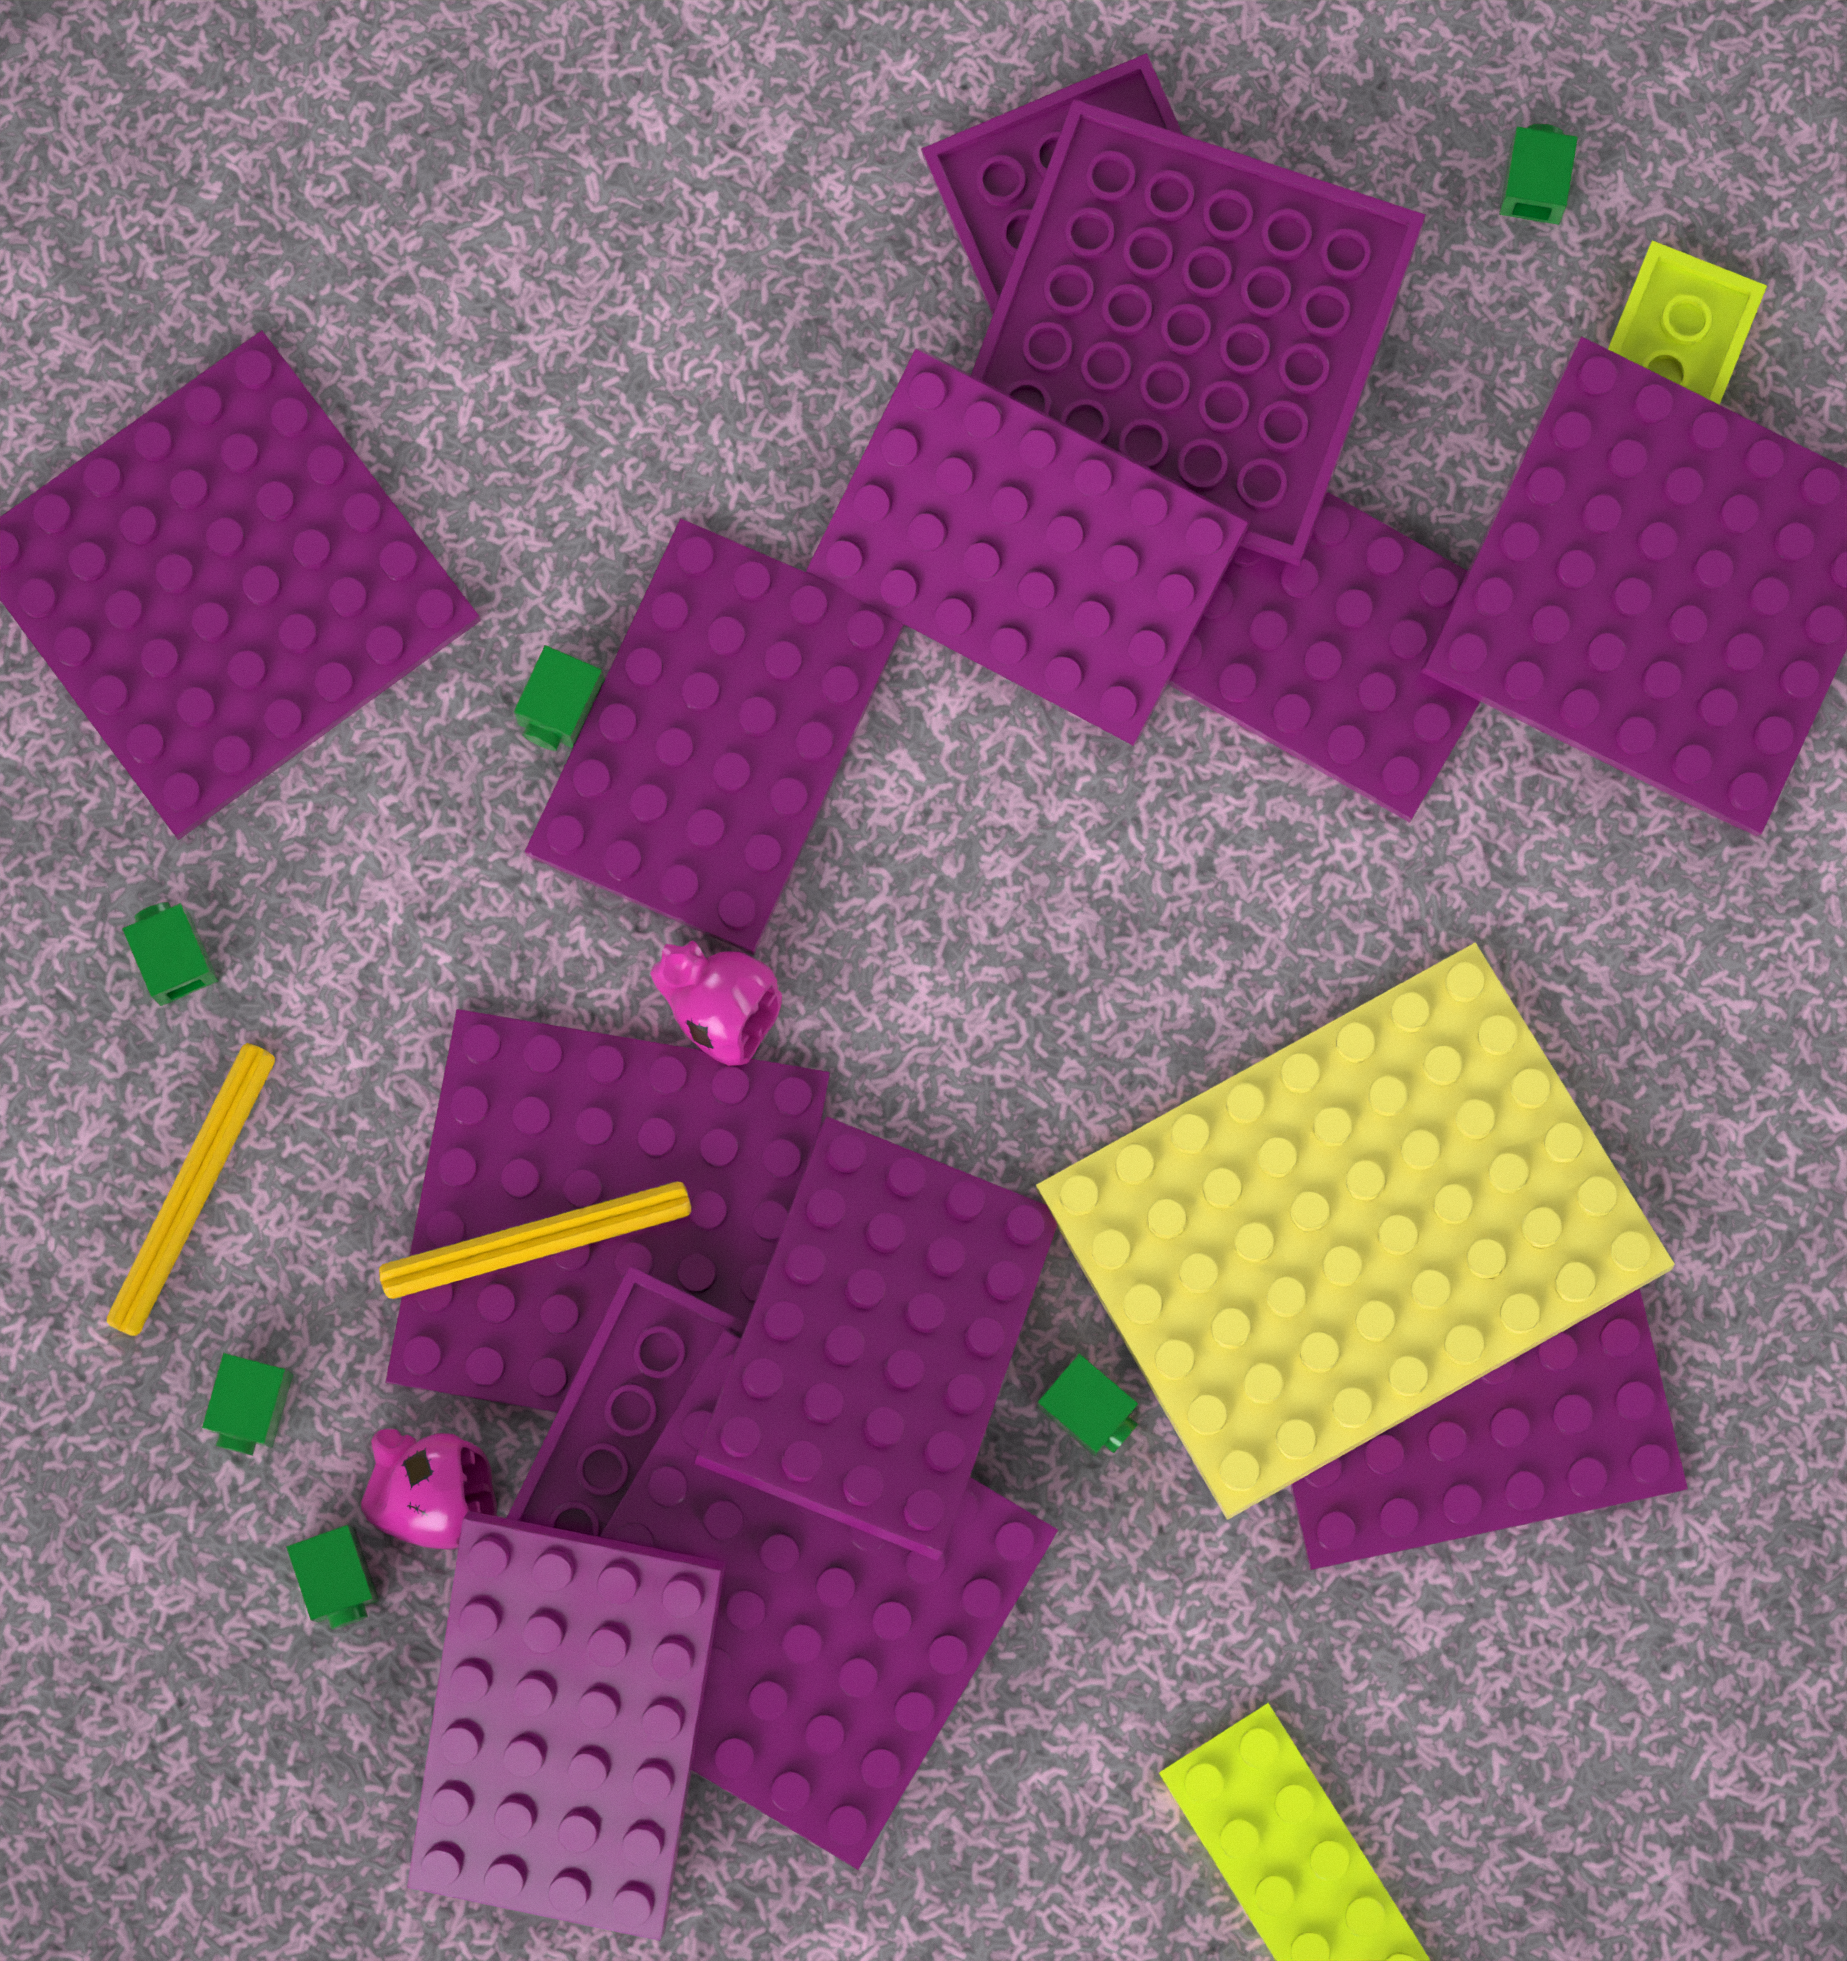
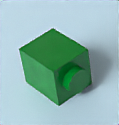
[1499,124,1578,225]
[513,645,605,751]
[122,902,219,1006]
[202,1353,293,1456]
[1036,1353,1139,1457]
[286,1525,379,1630]

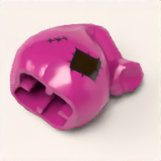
[650,941,782,1066]
[361,1429,497,1550]

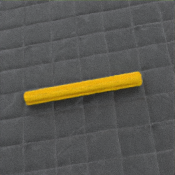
[106,1043,275,1336]
[379,1181,691,1299]

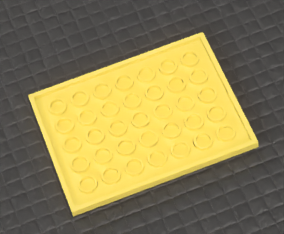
[1036,942,1675,1520]

